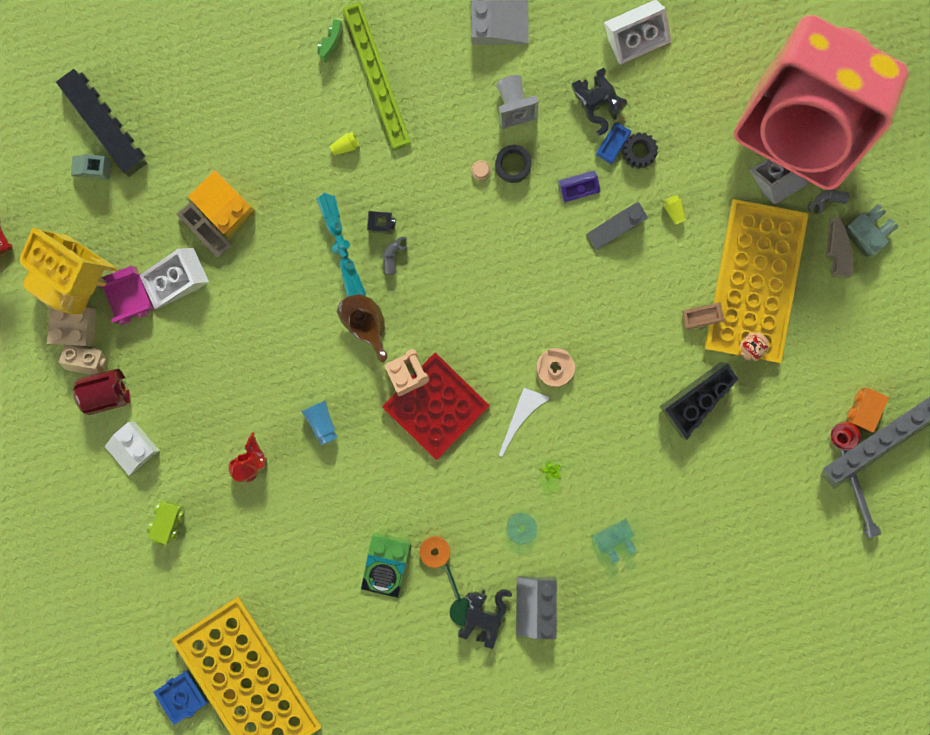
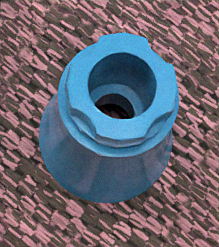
[301,401,337,445]

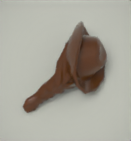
[337,294,388,363]

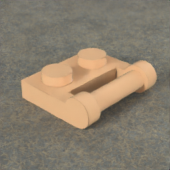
[385,349,429,397]

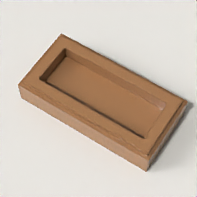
[682,302,725,330]

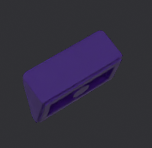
[558,171,601,203]

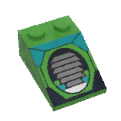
[361,533,411,598]

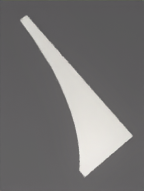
[499,388,550,456]

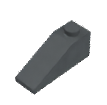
[586,201,648,250]

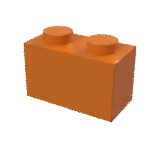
[846,388,889,433]

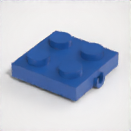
[153,670,208,725]

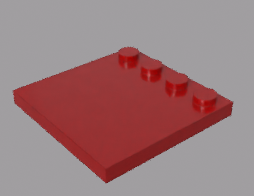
[382,352,490,460]

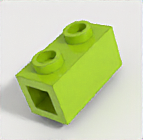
[147,500,184,546]

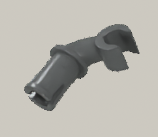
[808,189,849,213]
[381,237,408,275]

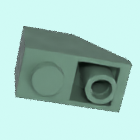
[71,154,112,180]

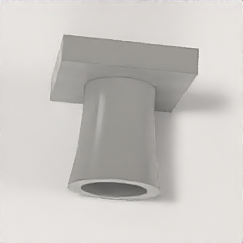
[496,75,538,129]

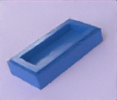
[596,122,632,165]

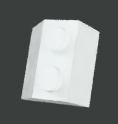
[105,422,159,476]

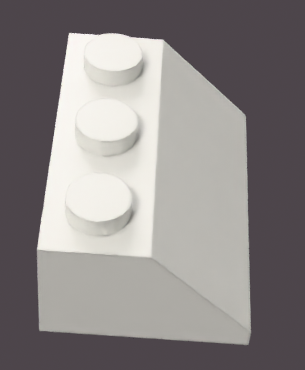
[604,0,672,64]

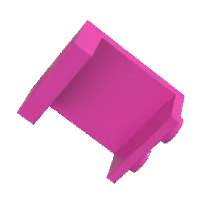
[98,266,153,325]

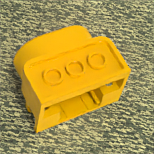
[20,228,118,315]

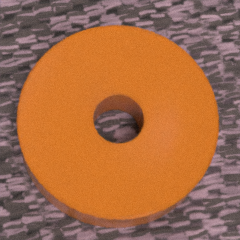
[419,536,450,568]

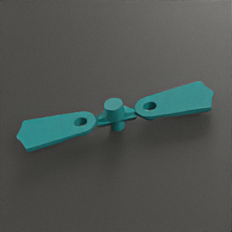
[316,192,366,297]

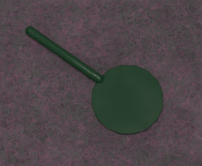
[445,564,469,627]

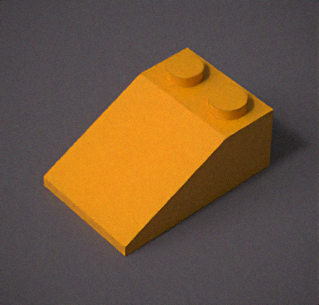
[188,170,255,237]

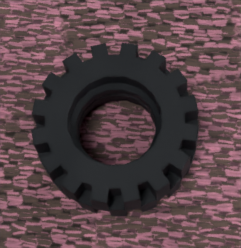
[622,132,658,169]

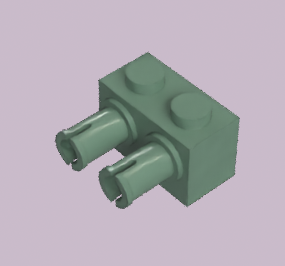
[844,204,898,257]

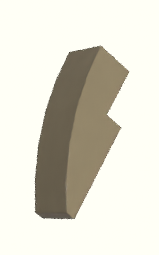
[177,201,232,258]
[825,217,853,279]

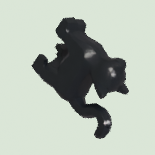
[571,67,627,135]
[457,589,512,649]

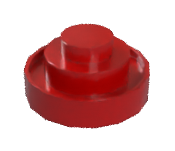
[830,422,861,450]

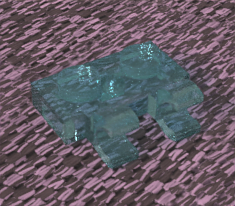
[592,518,637,564]

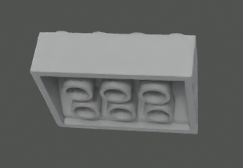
[471,0,529,45]

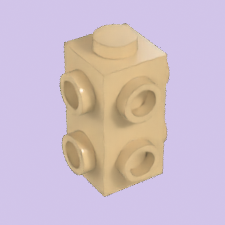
[59,345,108,375]

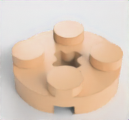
[536,348,575,387]

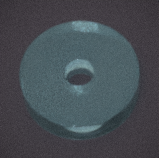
[506,513,537,544]

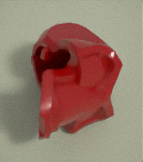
[228,432,267,483]

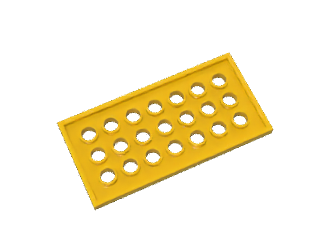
[171,596,322,735]

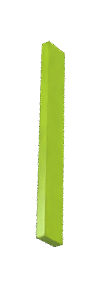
[343,2,411,151]

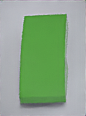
[317,20,343,62]

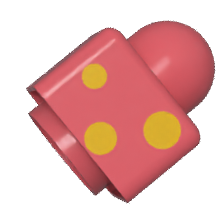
[734,15,909,190]

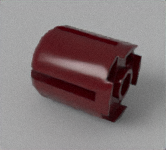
[73,369,130,415]

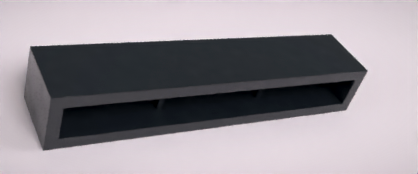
[56,68,148,177]

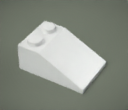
[139,248,209,309]

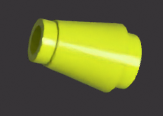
[330,132,360,156]
[663,195,686,225]

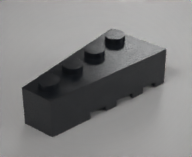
[659,362,738,440]

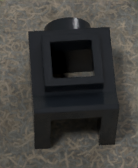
[367,210,396,234]

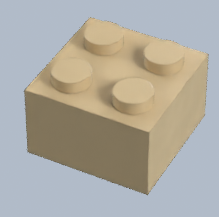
[47,307,96,347]

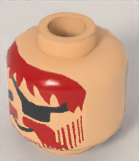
[740,332,769,361]

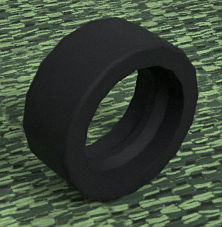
[495,145,532,183]

